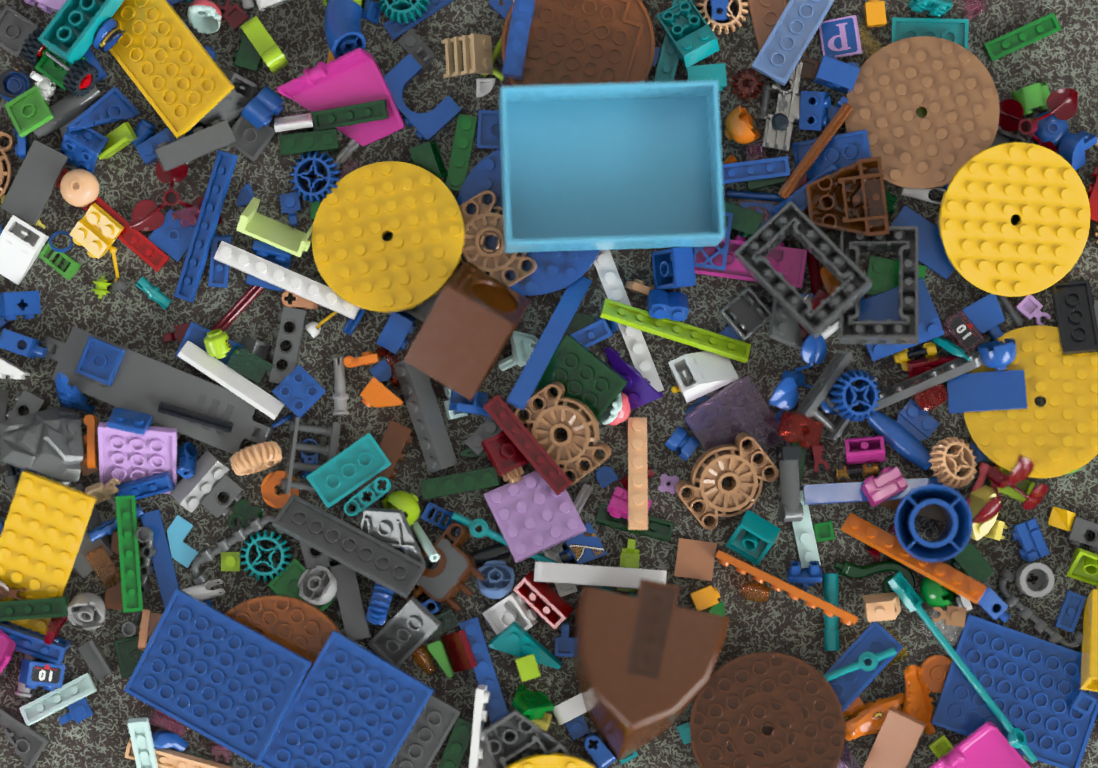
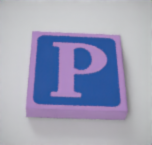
[819,15,862,59]

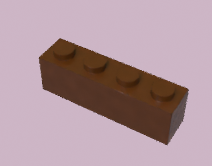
[358,420,414,499]

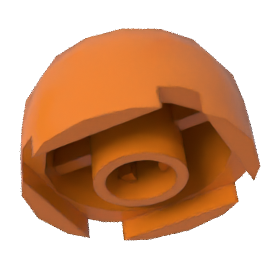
[724,105,760,145]

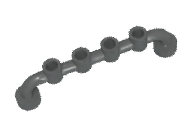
[191,515,284,585]
[121,526,156,637]
[998,568,1083,649]

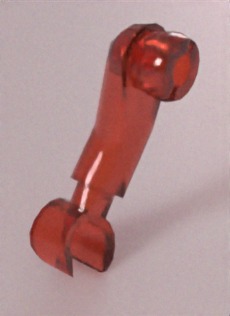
[375,347,400,386]

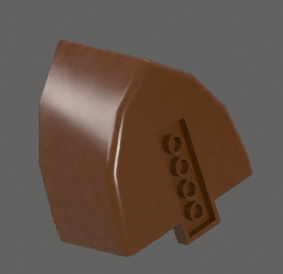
[573,579,729,760]

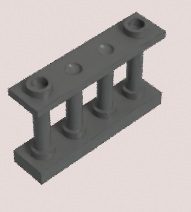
[796,350,878,441]
[280,417,341,494]

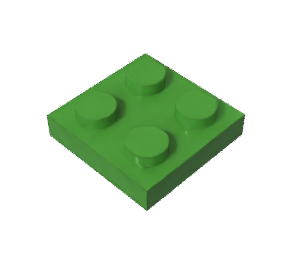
[4,85,54,138]

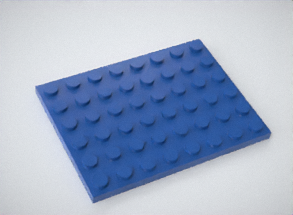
[124,588,312,766]
[931,614,1098,768]
[259,630,435,768]

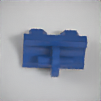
[787,561,822,592]

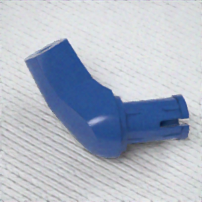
[151,730,188,752]

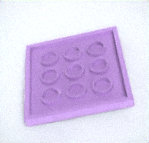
[98,422,178,494]
[483,471,586,563]

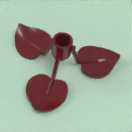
[998,88,1078,154]
[130,161,222,231]
[972,455,1049,523]

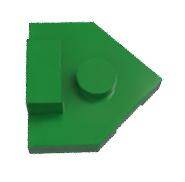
[512,684,555,720]

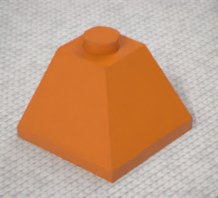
[360,377,405,408]

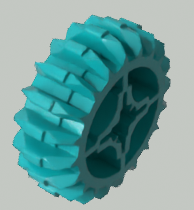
[379,0,430,24]
[239,530,292,582]

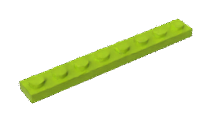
[600,298,751,363]

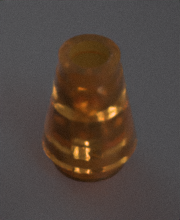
[412,645,436,675]

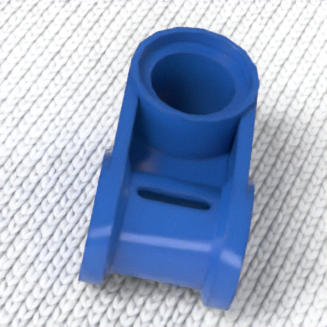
[584,733,617,768]

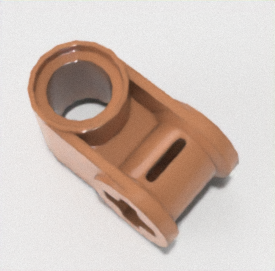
[281,291,318,309]

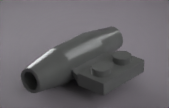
[34,84,105,138]

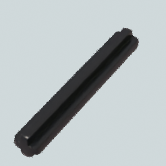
[158,402,233,433]

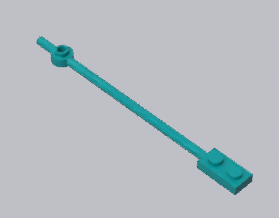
[451,512,638,598]
[888,571,1038,764]
[677,647,897,745]

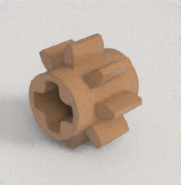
[502,466,525,484]

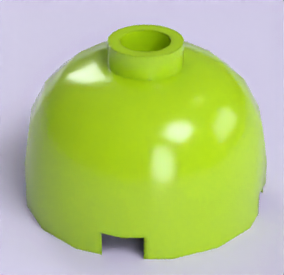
[382,490,420,527]

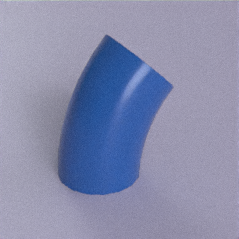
[324,0,366,59]

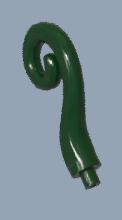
[834,560,915,601]

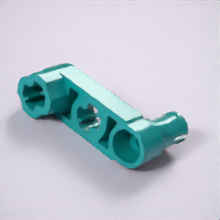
[344,476,392,516]

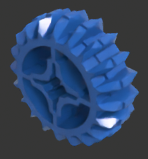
[290,151,341,203]
[830,369,882,422]
[366,582,393,625]

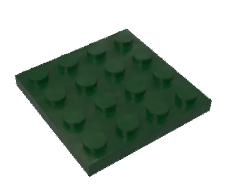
[530,334,629,422]

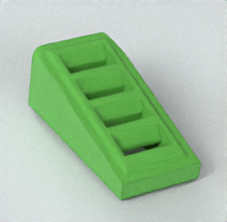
[38,242,82,280]
[426,640,454,678]

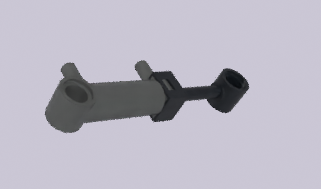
[775,399,803,522]

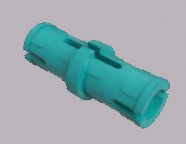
[135,276,172,310]

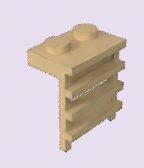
[441,33,493,78]

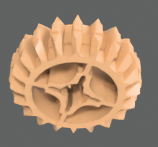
[697,0,748,35]
[929,437,978,489]
[230,441,283,476]

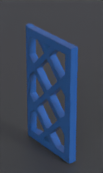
[693,212,733,271]

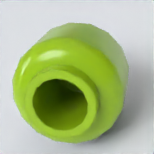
[204,329,231,359]

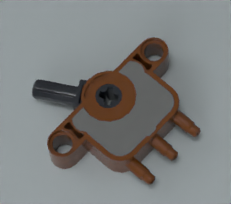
[400,523,485,612]

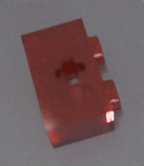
[777,412,824,448]

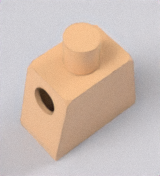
[862,592,901,622]

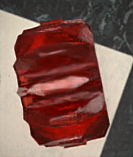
[730,68,763,101]
[914,383,948,411]

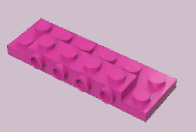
[692,236,807,288]

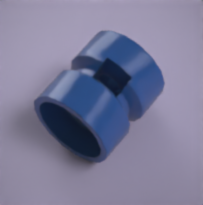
[664,426,700,461]

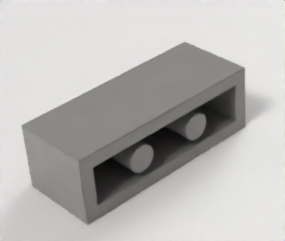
[169,450,229,513]

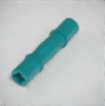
[822,573,840,651]

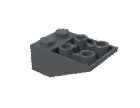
[199,67,258,127]

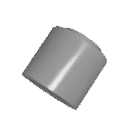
[1015,562,1054,597]

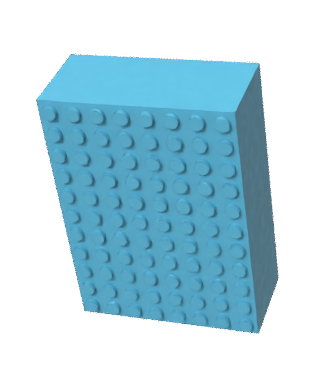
[498,81,725,253]

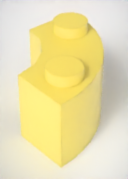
[969,485,999,541]

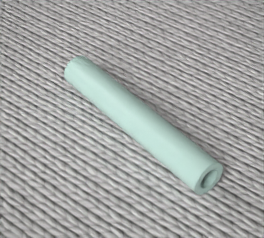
[410,521,439,562]

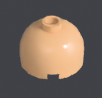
[60,169,99,207]

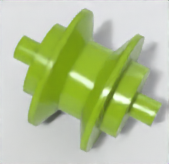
[91,276,111,299]

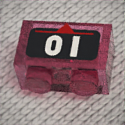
[941,309,985,354]

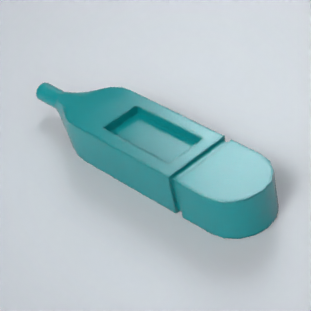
[931,336,971,361]

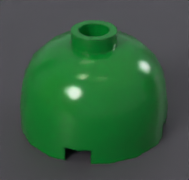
[919,576,954,609]

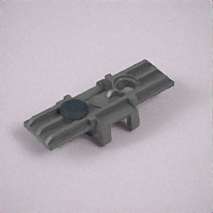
[757,62,803,151]

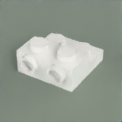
[482,592,538,635]

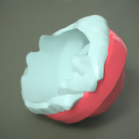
[187,0,222,34]
[599,392,631,426]

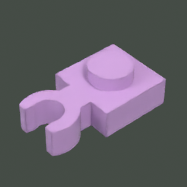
[1015,294,1051,326]

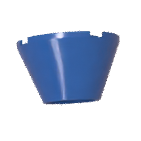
[894,484,972,562]

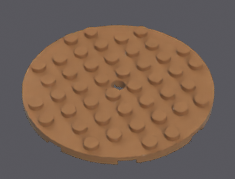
[845,36,1000,190]

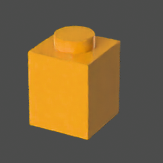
[863,0,887,28]
[690,584,721,611]

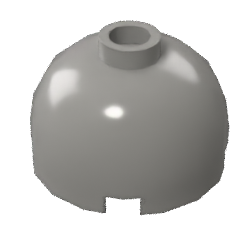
[298,565,337,605]
[67,592,107,630]

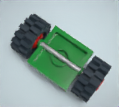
[21,29,99,97]

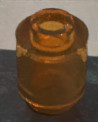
[741,581,770,603]

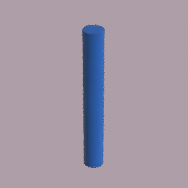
[727,190,784,202]

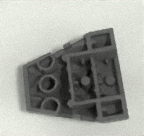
[0,407,83,482]
[483,710,570,768]

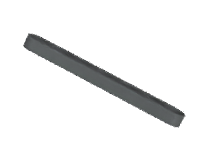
[858,351,983,411]

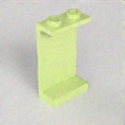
[236,197,313,257]

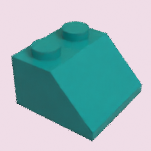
[725,509,780,566]

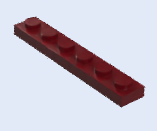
[483,394,572,496]

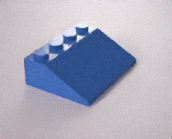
[860,277,945,362]

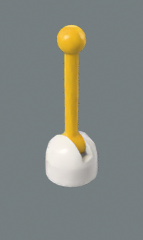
[304,311,337,338]

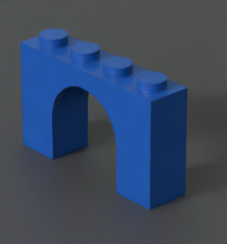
[502,0,536,80]
[384,53,462,142]

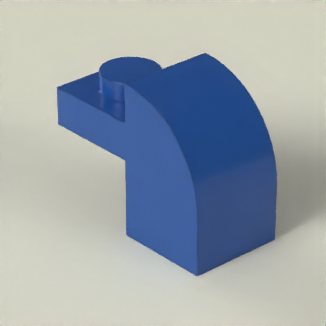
[1058,131,1097,171]

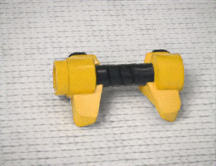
[893,341,937,371]

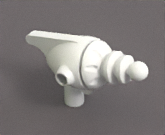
[30,71,56,106]

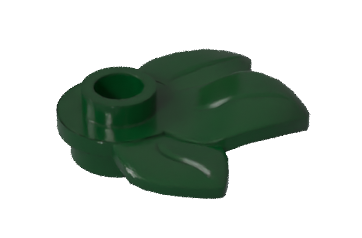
[228,499,264,536]

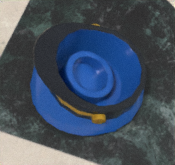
[94,19,126,53]
[0,69,33,102]

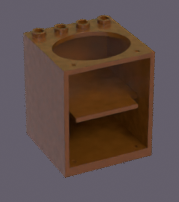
[404,262,531,400]

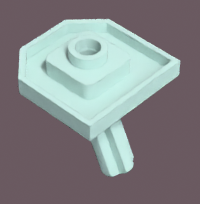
[498,330,539,371]

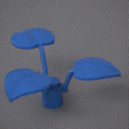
[769,334,837,415]

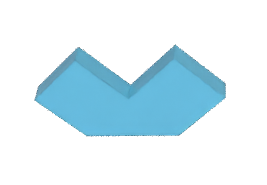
[167,515,199,568]

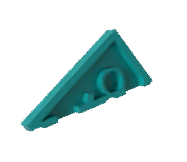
[488,621,562,669]

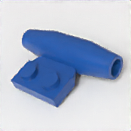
[867,399,940,471]

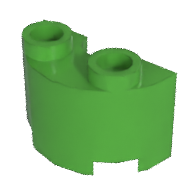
[1011,81,1050,116]

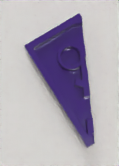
[604,346,664,410]

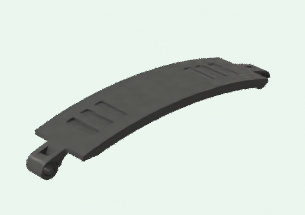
[42,326,274,454]

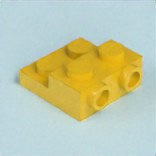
[69,203,124,259]

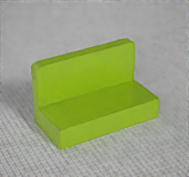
[98,122,138,160]

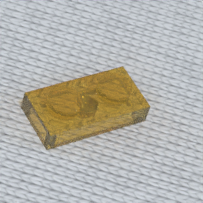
[858,23,884,59]

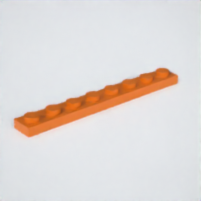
[841,513,987,604]
[715,550,859,626]

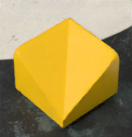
[1048,506,1076,532]

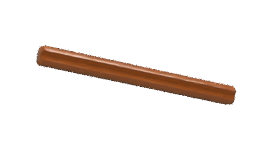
[778,103,853,199]

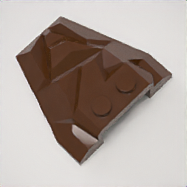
[806,157,890,236]

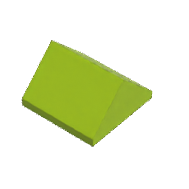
[1066,548,1098,586]

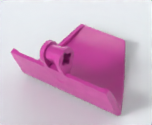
[277,48,405,147]
[930,722,1031,768]

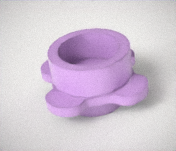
[658,474,679,494]

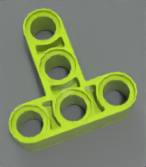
[240,16,289,74]

